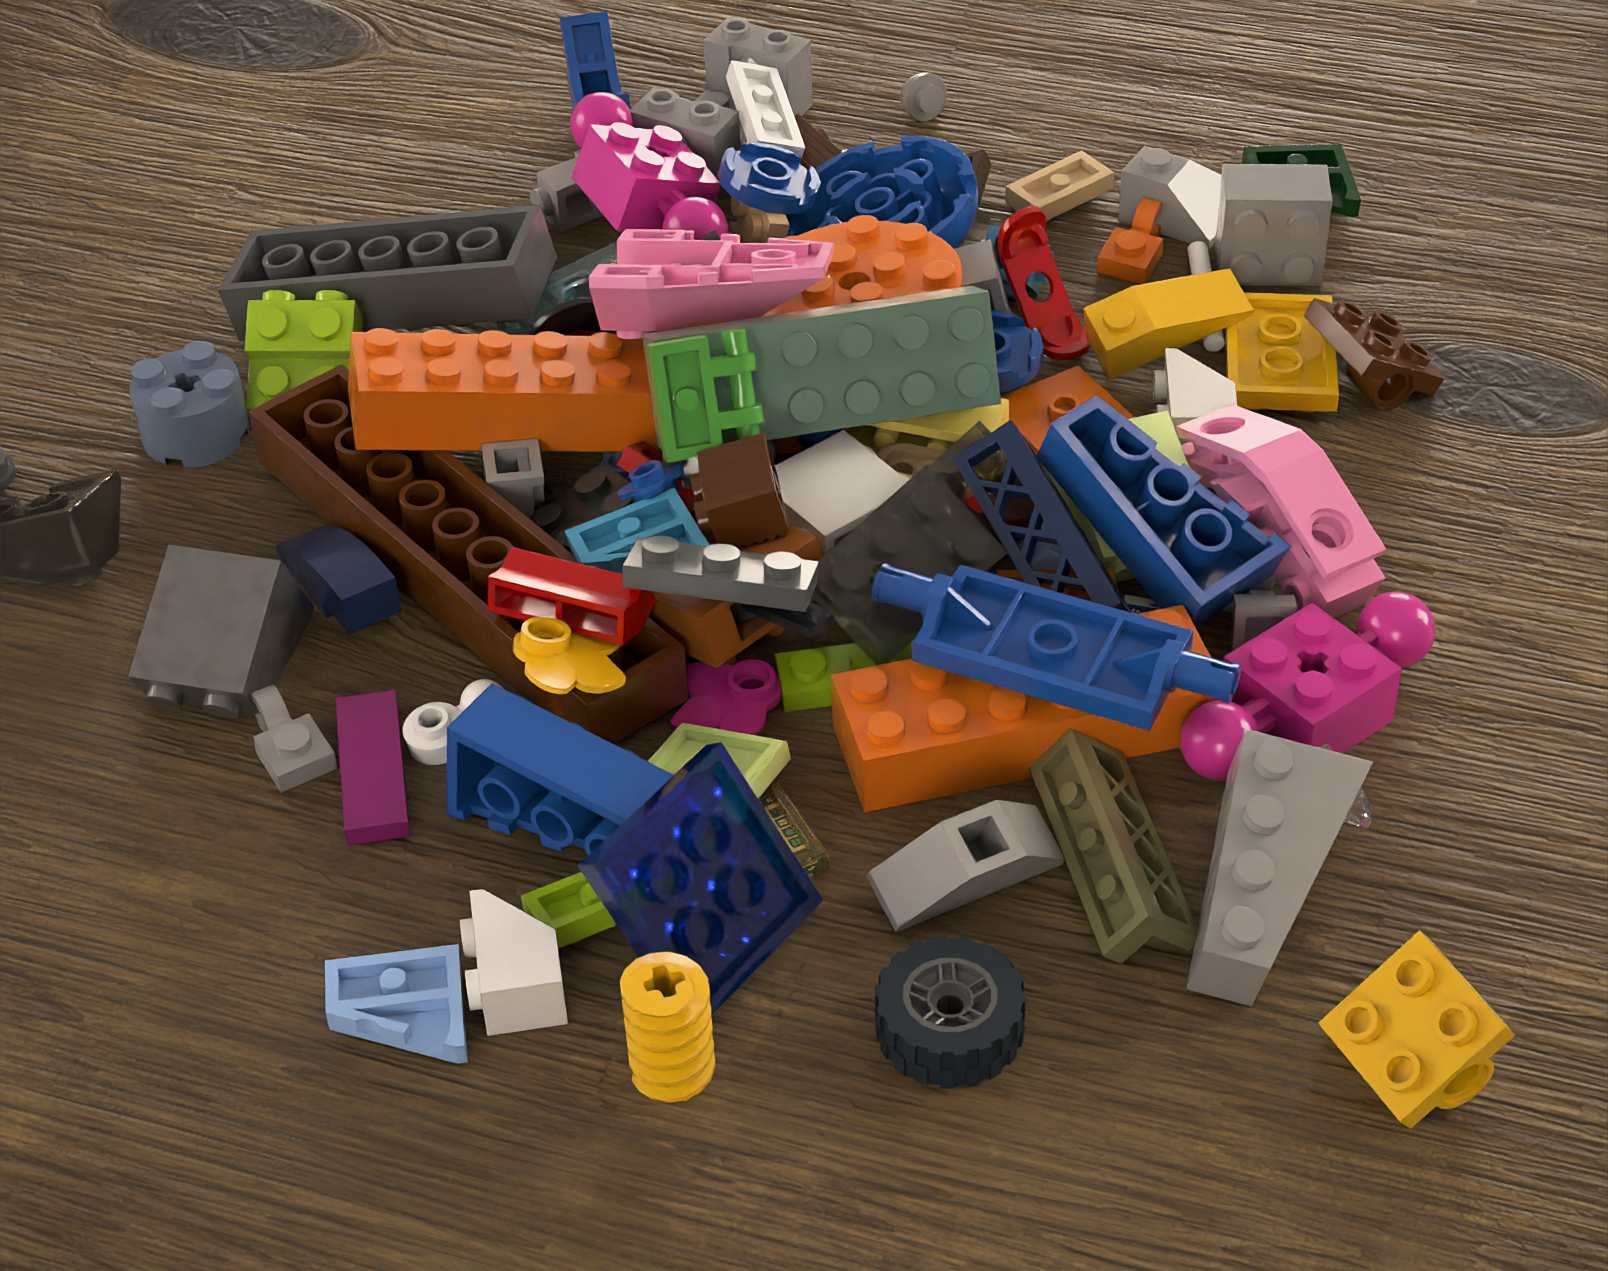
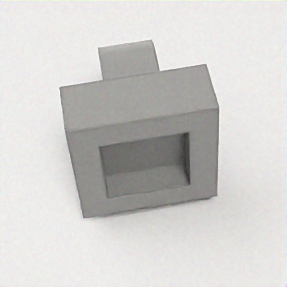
[1230,590,1297,652]

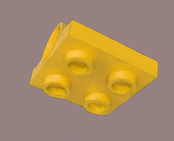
[1318,930,1515,1129]

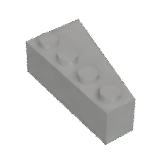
[1186,729,1373,1007]

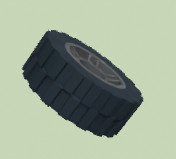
[875,936,1026,1089]

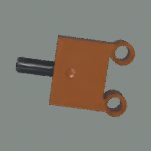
[648,507,835,668]

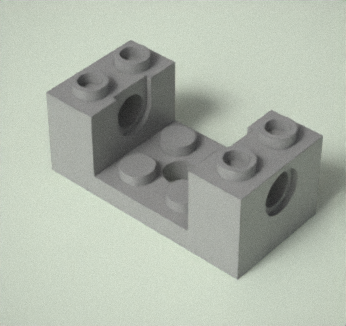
[630,17,812,203]

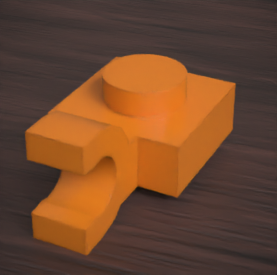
[1097,197,1164,284]

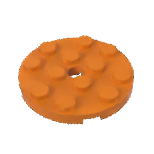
[761,215,964,317]

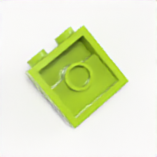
[244,290,363,413]

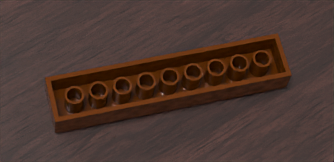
[248,364,689,744]

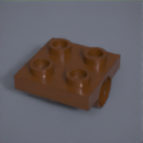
[1303,298,1445,410]

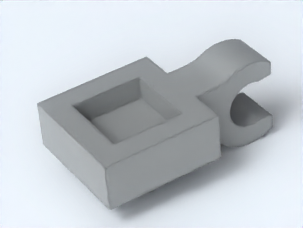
[250,684,338,793]

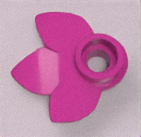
[670,659,782,735]

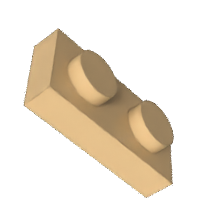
[1005,151,1114,221]

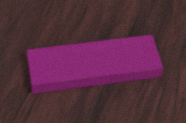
[335,689,411,845]

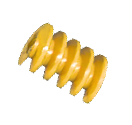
[620,952,716,1103]

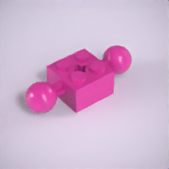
[570,92,728,240]
[1180,591,1435,781]

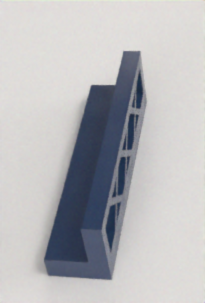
[952,420,1132,613]

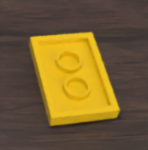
[1225,292,1339,413]

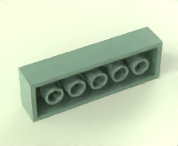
[642,286,1001,450]

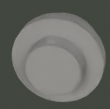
[901,72,947,121]

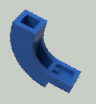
[559,11,631,109]

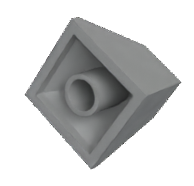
[1119,146,1222,250]

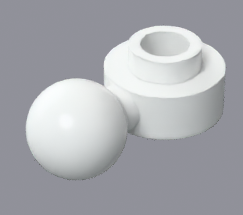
[403,679,504,765]

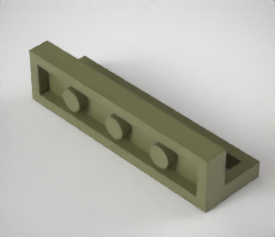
[1029,728,1198,964]

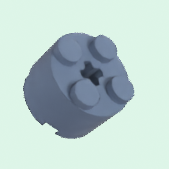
[129,341,250,468]

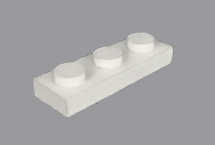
[726,60,805,165]

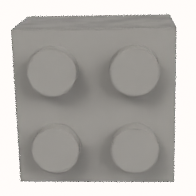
[1215,164,1333,286]

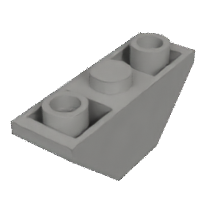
[866,800,1065,932]

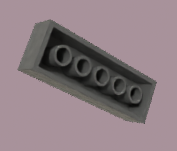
[218,205,557,342]

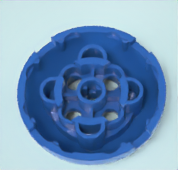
[786,136,978,249]

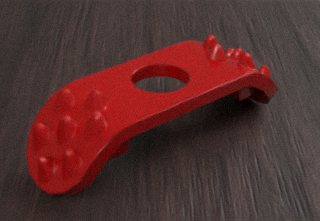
[997,206,1091,360]

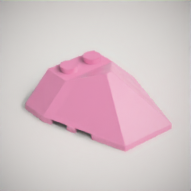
[589,229,834,339]

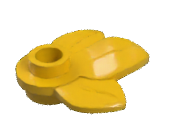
[513,617,626,694]

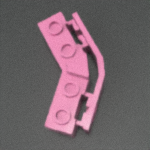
[1176,405,1387,618]

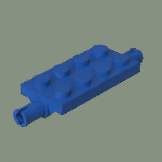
[872,563,1241,731]

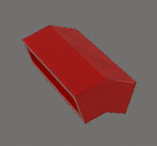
[488,547,656,646]

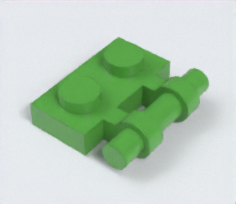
[647,329,764,463]

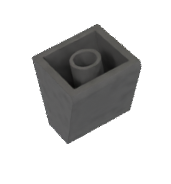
[128,545,314,719]

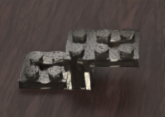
[812,421,1035,665]

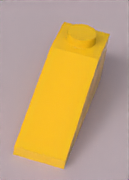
[1083,268,1254,380]

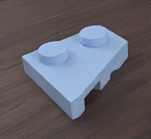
[325,944,468,1064]

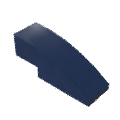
[275,524,401,635]

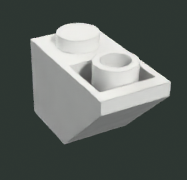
[1153,348,1237,445]
[460,889,568,1036]

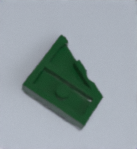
[1241,144,1361,217]

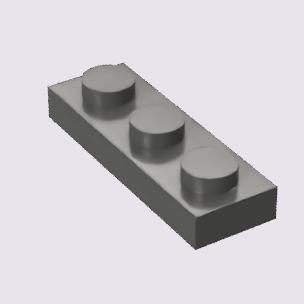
[623,535,819,612]

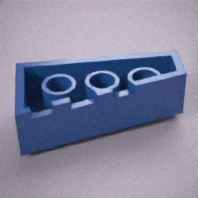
[1036,395,1292,627]
[447,683,706,882]

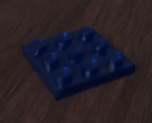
[578,742,823,1015]

